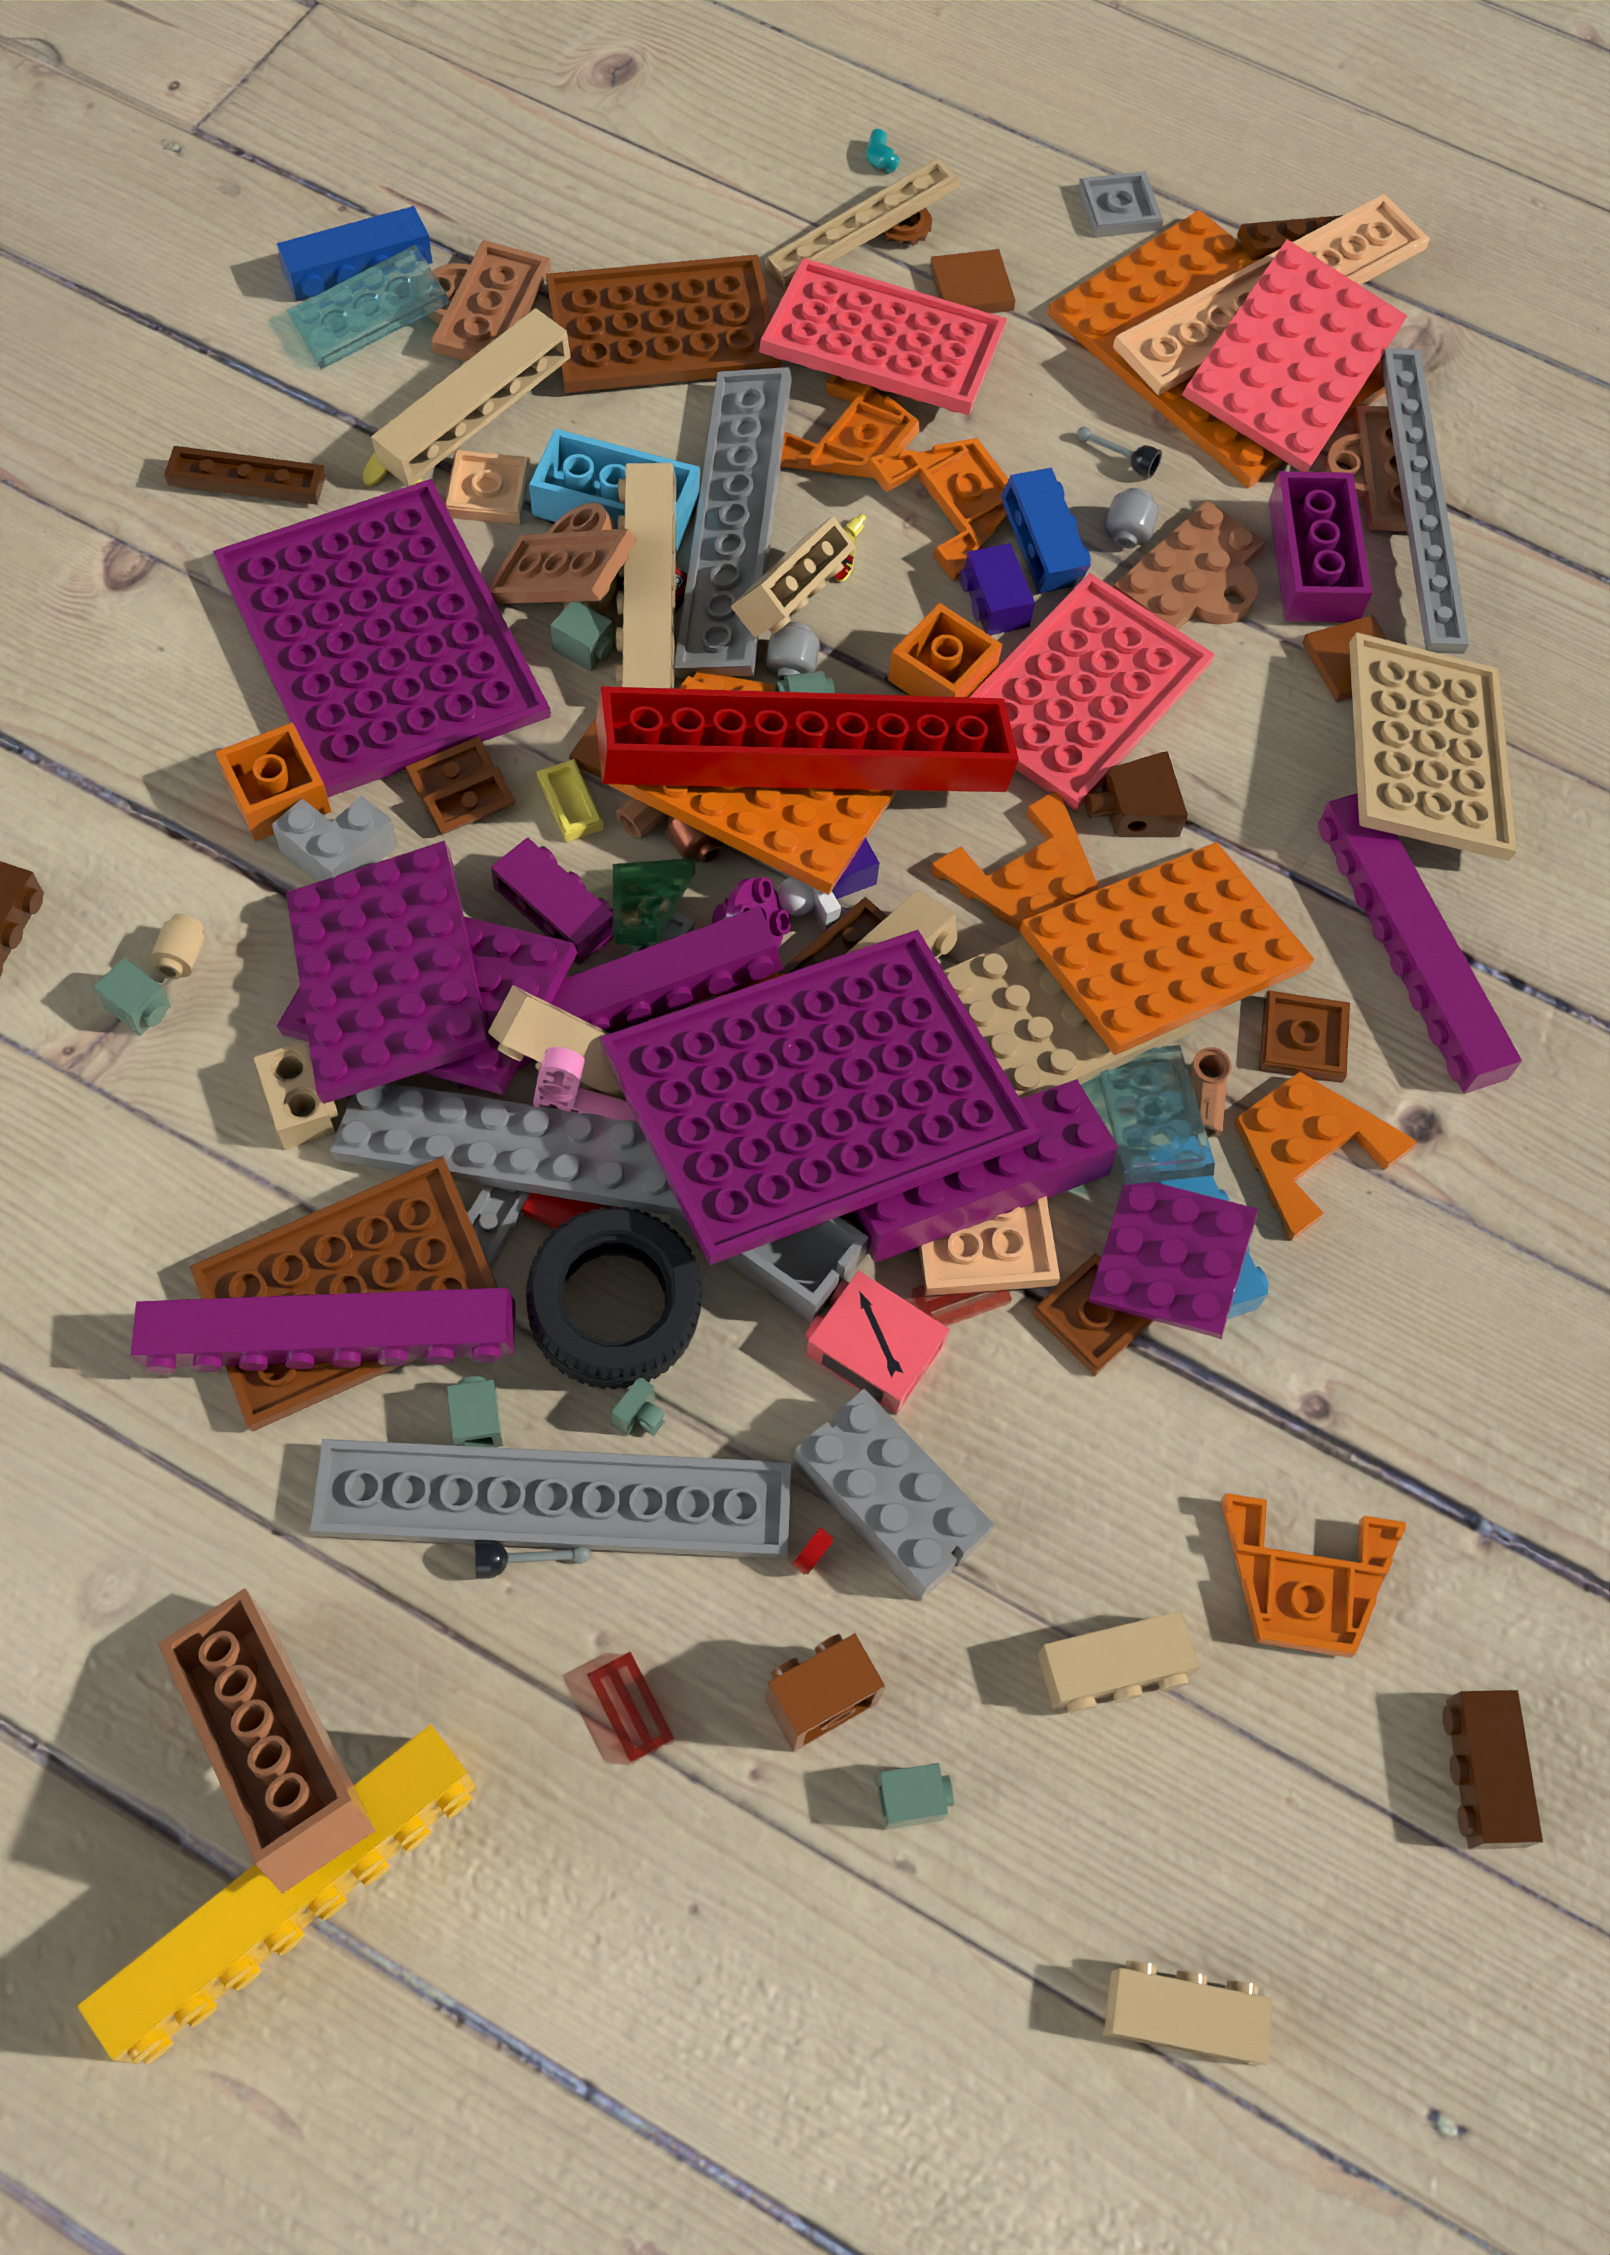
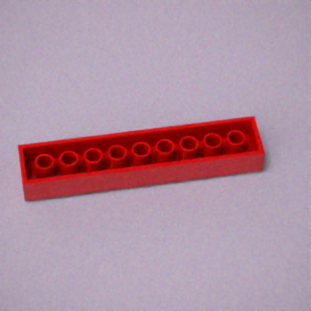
[596,686,1019,792]

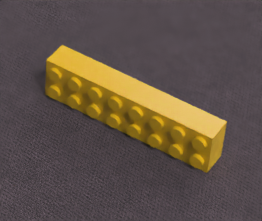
[77,1724,477,2065]

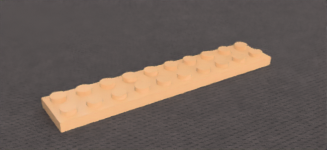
[1113,194,1430,395]

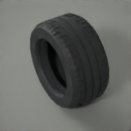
[526,1206,703,1390]

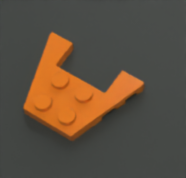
[781,375,919,479]
[866,438,1008,581]
[930,791,1099,931]
[1234,1072,1417,1241]
[1221,1493,1406,1658]

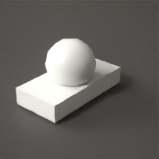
[777,877,841,933]

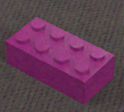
[1268,471,1372,623]

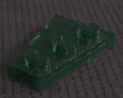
[613,858,696,946]

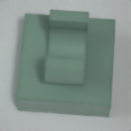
[611,1378,665,1436]

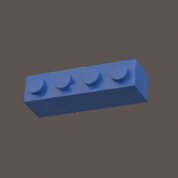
[277,206,433,301]

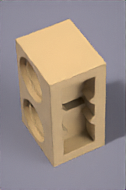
[253,1041,339,1150]

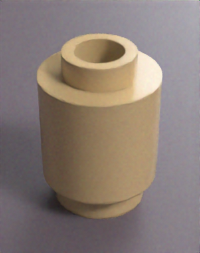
[150,914,205,979]

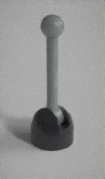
[1077,426,1162,479]
[475,1540,590,1579]

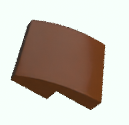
[405,736,516,835]

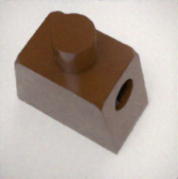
[1085,751,1188,838]

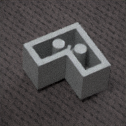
[272,795,397,882]

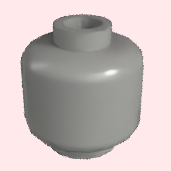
[1105,488,1159,549]
[766,622,820,681]

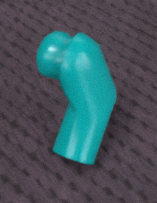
[866,129,900,173]

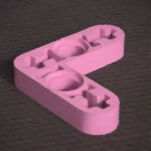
[533,1047,638,1122]

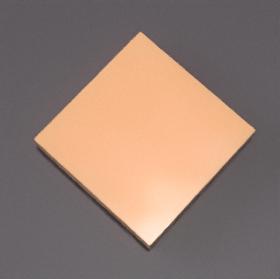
[445,450,531,525]

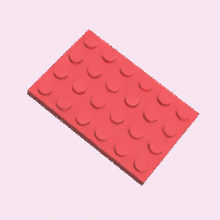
[1182,239,1408,472]
[759,258,1007,415]
[970,573,1215,811]

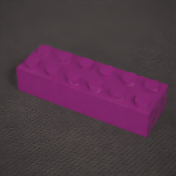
[848,1079,1119,1263]

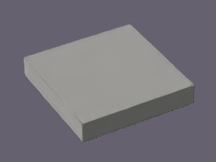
[1078,171,1163,238]

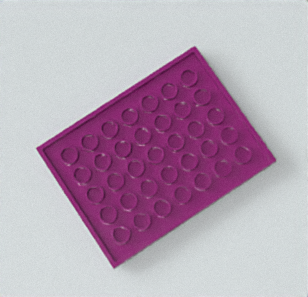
[213,479,551,798]
[600,929,1040,1265]

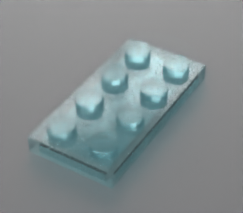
[287,245,450,370]
[1098,1045,1215,1185]

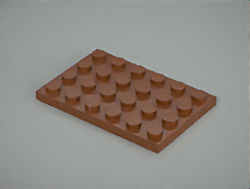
[546,254,782,393]
[190,1157,499,1432]

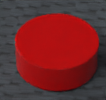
[791,1527,834,1575]

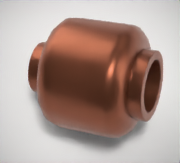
[666,816,724,863]

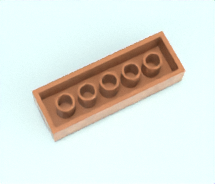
[158,1588,376,1894]

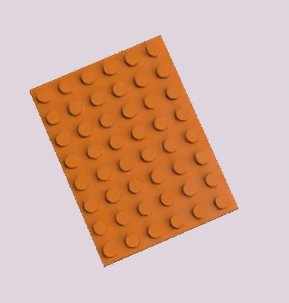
[1048,209,1386,488]

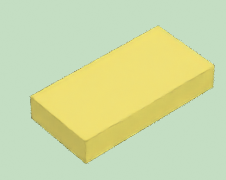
[537,759,604,842]

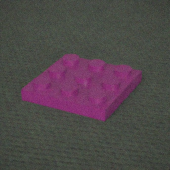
[1089,1175,1258,1339]

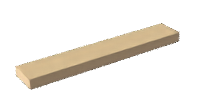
[765,157,959,289]

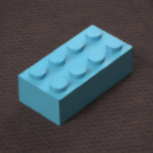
[529,429,700,554]

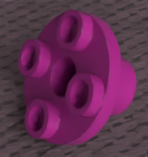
[712,877,791,950]

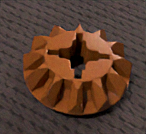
[881,208,932,247]

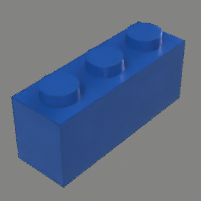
[1000,467,1091,594]

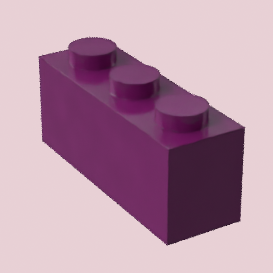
[491,837,615,965]

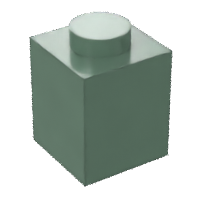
[550,602,615,671]
[93,957,171,1036]
[447,1376,504,1447]
[876,1763,954,1830]

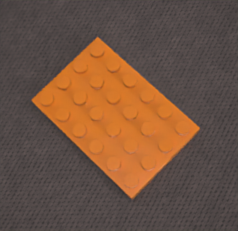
[609,676,898,895]
[1019,842,1315,1056]

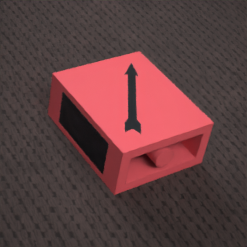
[804,1270,950,1415]

